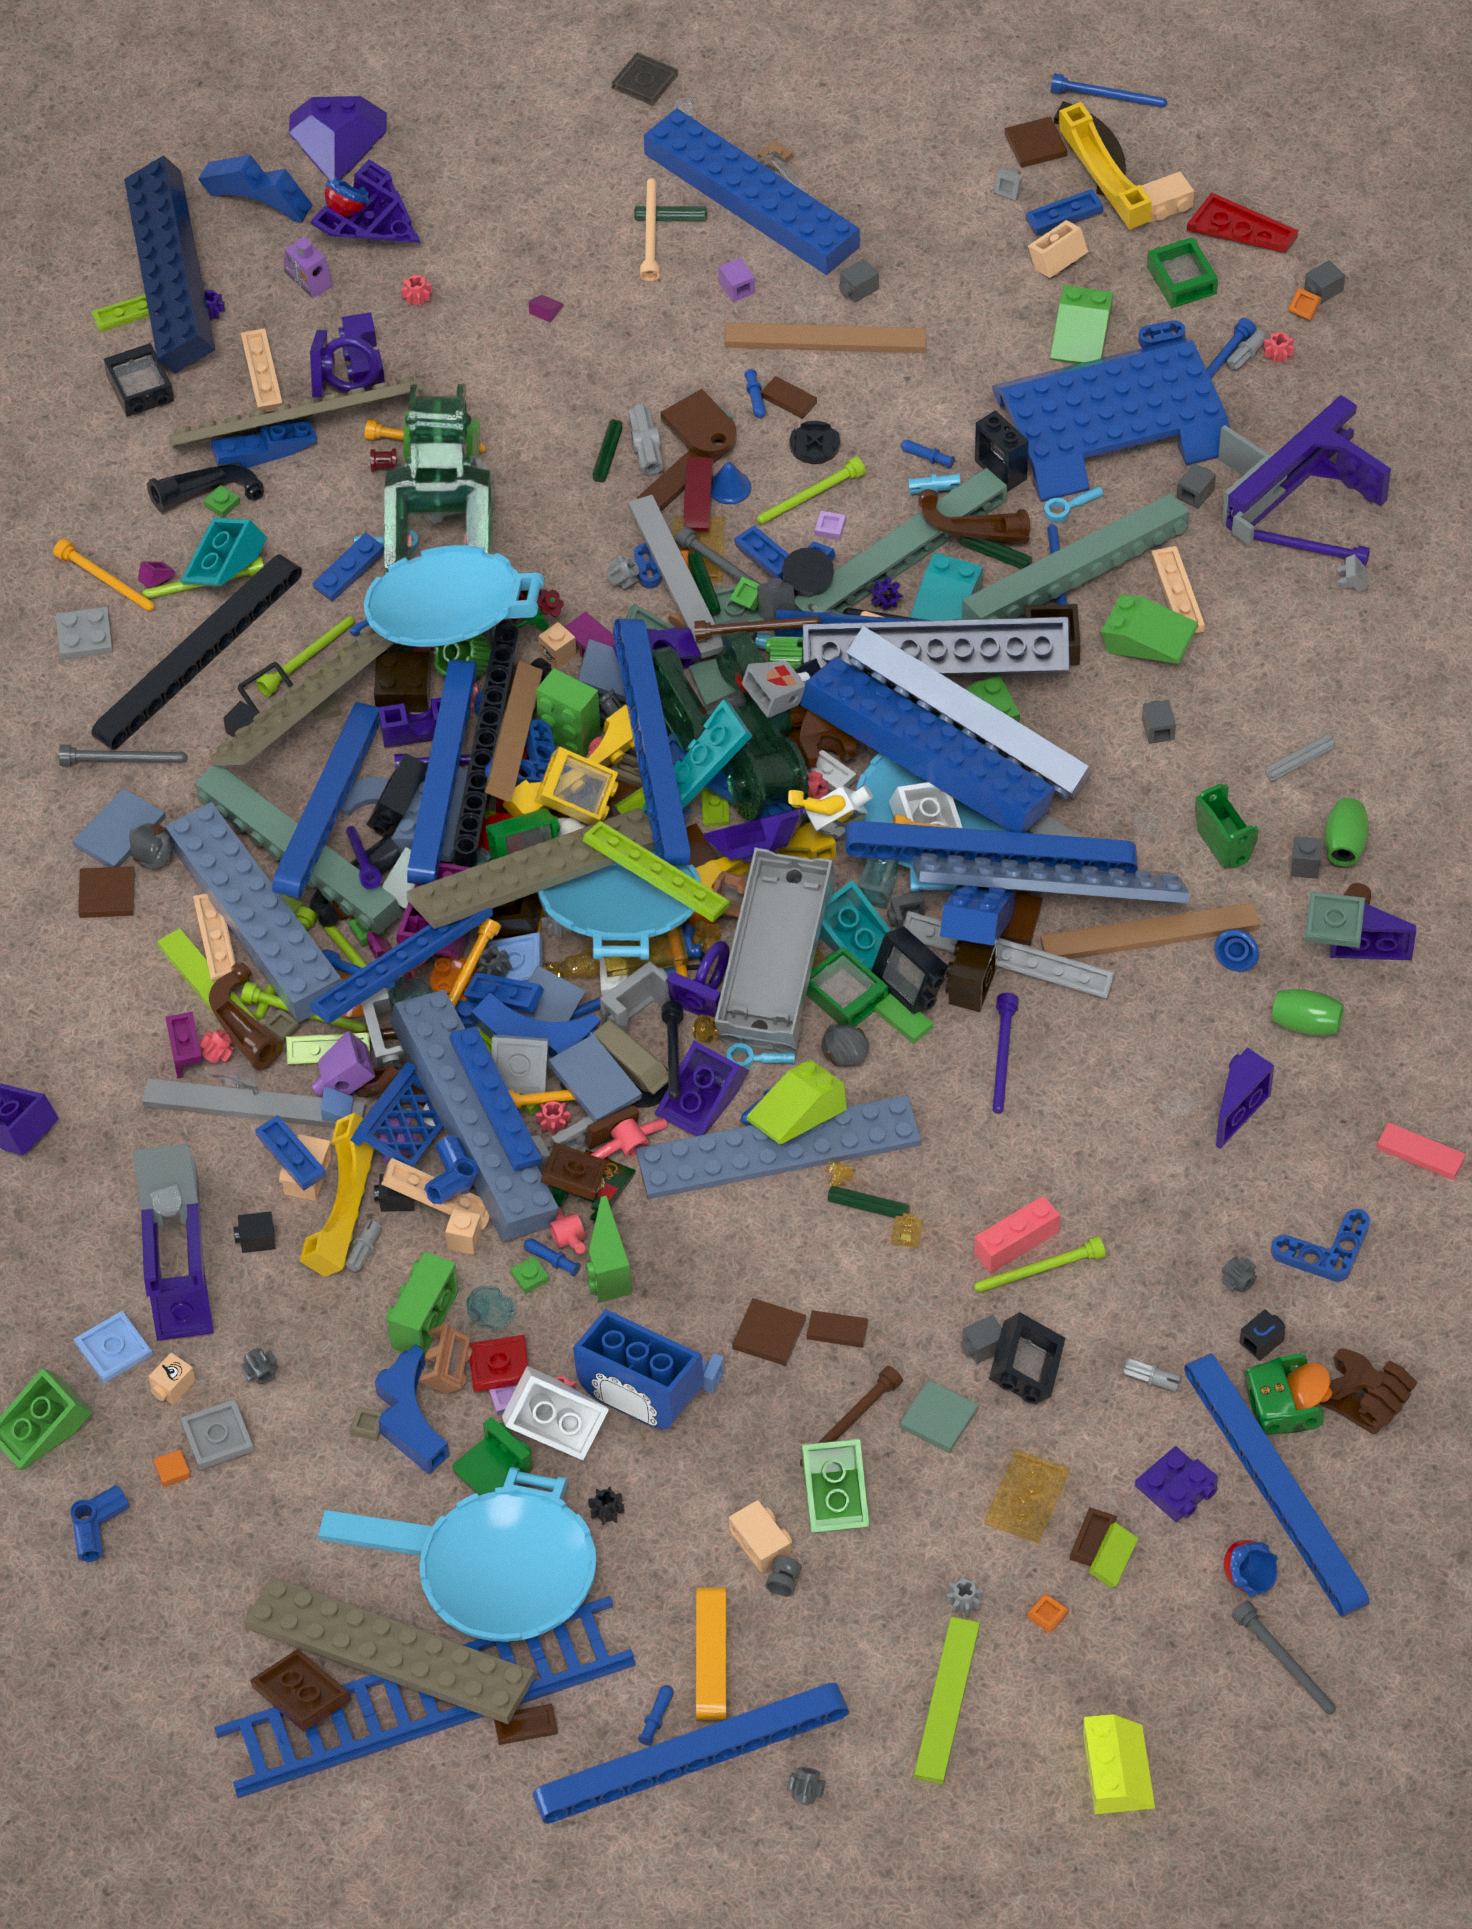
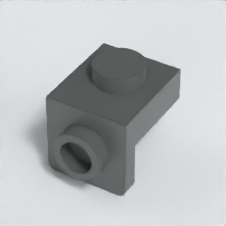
[887,892,925,929]

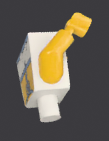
[788,785,873,839]

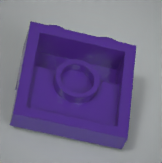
[1134,1446,1218,1523]

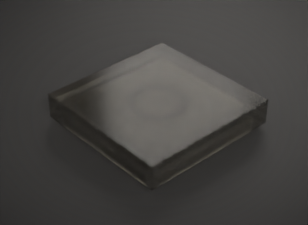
[611,52,678,106]

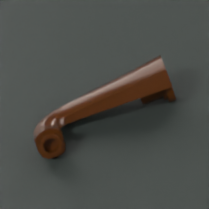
[918,489,1031,545]
[209,962,283,1070]

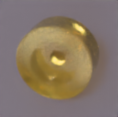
[693,1015,719,1043]
[825,1160,855,1187]

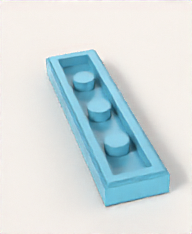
[318,1510,432,1556]

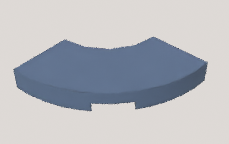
[340,777,389,816]

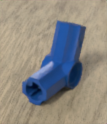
[424,1135,479,1205]
[70,1485,130,1563]

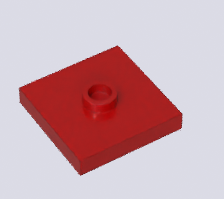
[469,1335,529,1392]

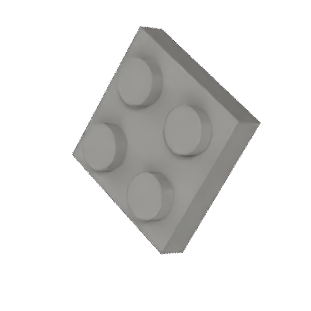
[55,607,113,660]
[491,1035,549,1094]
[180,1399,254,1470]

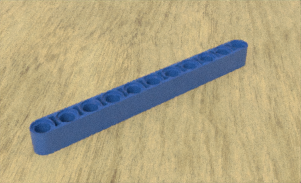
[613,619,690,866]
[407,659,477,885]
[272,702,380,898]
[845,821,1138,874]
[1184,1353,1369,1617]
[532,1683,849,1824]

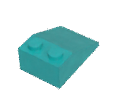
[180,518,268,586]
[910,552,983,621]
[819,880,892,969]

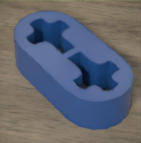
[1138,320,1185,348]
[634,543,662,589]

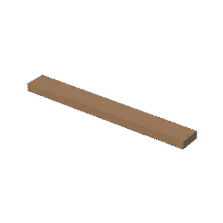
[725,323,926,353]
[485,660,543,802]
[1040,903,1260,959]

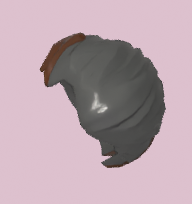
[129,823,173,870]
[821,1024,870,1066]

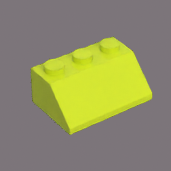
[1083,1714,1155,1814]

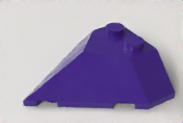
[289,96,387,181]
[310,159,420,243]
[704,807,809,863]

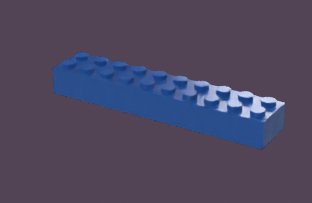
[644,108,860,275]
[801,656,1055,833]

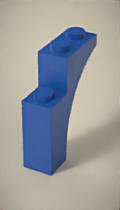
[198,154,312,222]
[470,993,601,1057]
[375,1345,449,1475]

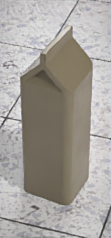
[592,1019,668,1095]

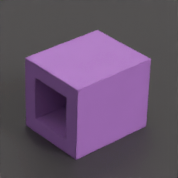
[718,258,755,302]

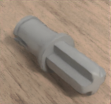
[1227,330,1267,370]
[346,1220,382,1272]
[1123,1359,1182,1393]

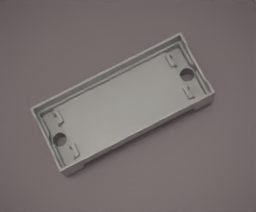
[714,848,836,1053]

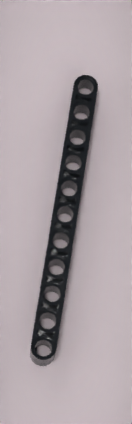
[91,554,302,750]
[454,624,518,868]

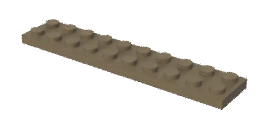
[170,376,423,447]
[210,625,395,766]
[407,808,655,929]
[244,1576,535,1724]

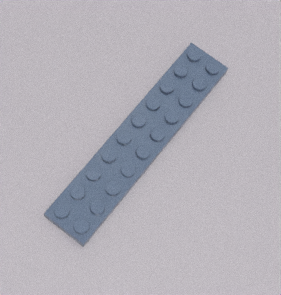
[912,853,1189,903]
[636,1095,921,1199]

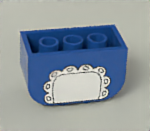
[573,1309,704,1429]

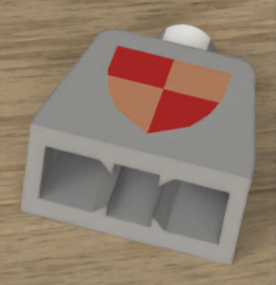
[742,661,810,718]

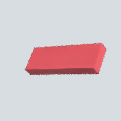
[1376,1122,1466,1180]

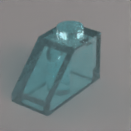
[858,858,899,909]

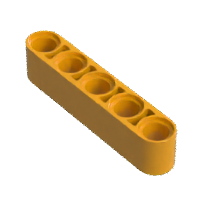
[696,1587,726,1721]

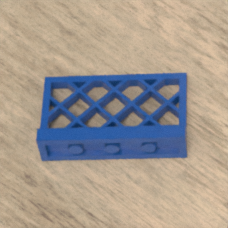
[350,1061,443,1167]

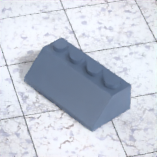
[392,766,468,862]

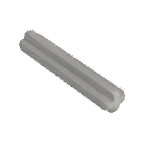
[1265,735,1335,781]

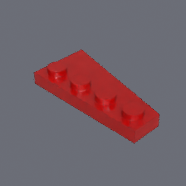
[1187,192,1298,253]

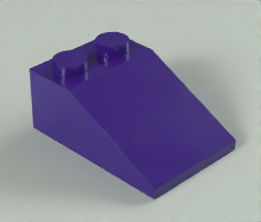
[1330,903,1416,961]
[654,1041,750,1136]
[1216,1047,1274,1149]
[0,1083,59,1155]

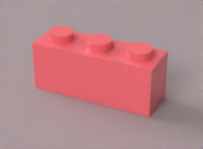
[974,1195,1060,1273]

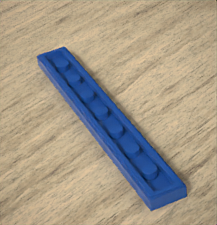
[310,908,493,1024]

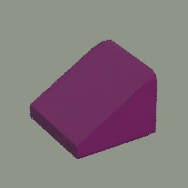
[529,295,563,323]
[138,561,175,588]
[366,931,393,960]

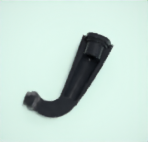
[147,465,264,513]
[309,834,401,927]

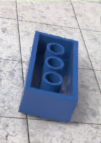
[940,885,1016,945]

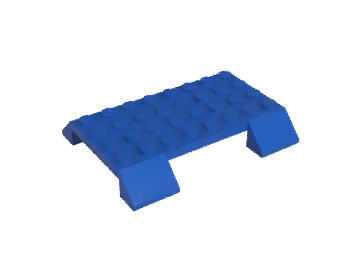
[992,338,1230,502]

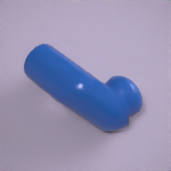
[679,924,702,959]

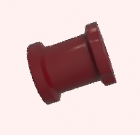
[370,448,397,472]

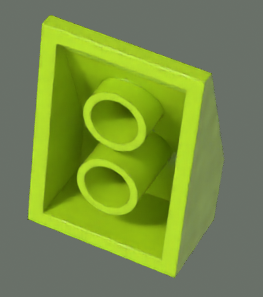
[746,1059,847,1145]

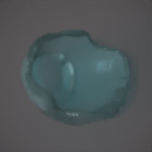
[388,976,433,1008]
[466,1286,515,1330]

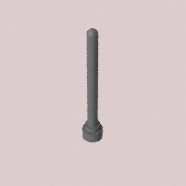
[675,526,761,585]
[59,744,188,766]
[1232,1600,1336,1714]

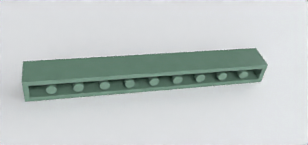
[794,468,1007,614]
[961,493,1190,620]
[194,766,402,935]

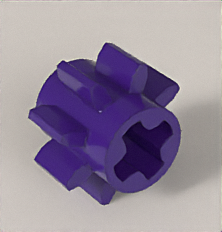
[204,290,225,320]
[869,576,903,610]

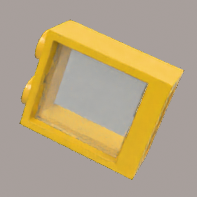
[535,747,618,825]

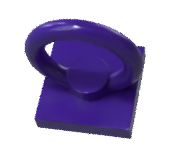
[310,330,380,398]
[667,941,730,1023]

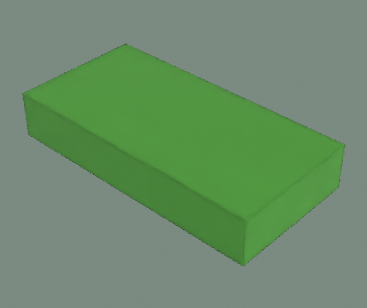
[875,994,933,1044]

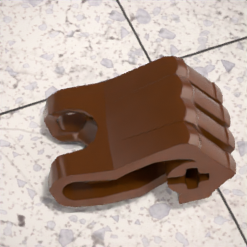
[781,698,856,770]
[1319,1348,1417,1434]

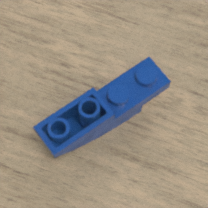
[210,420,317,468]

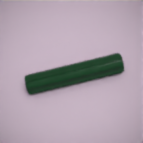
[634,206,707,221]
[592,419,623,483]
[960,536,1032,569]
[688,551,721,616]
[828,1186,910,1220]

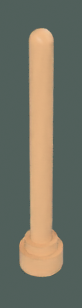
[640,178,660,281]

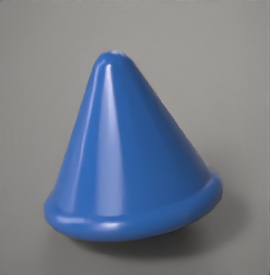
[712,462,752,504]
[1214,929,1259,972]

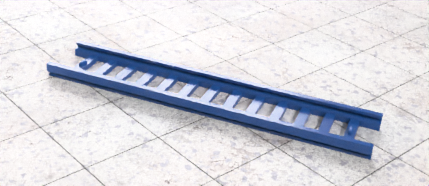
[214,1596,635,1798]

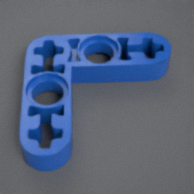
[485,719,555,786]
[1271,1209,1370,1282]

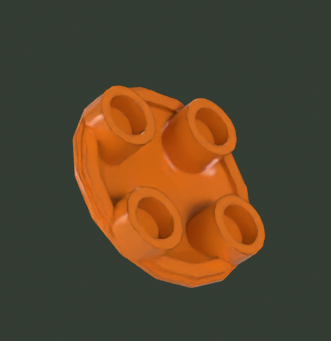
[429,957,479,1001]
[1287,1363,1332,1410]

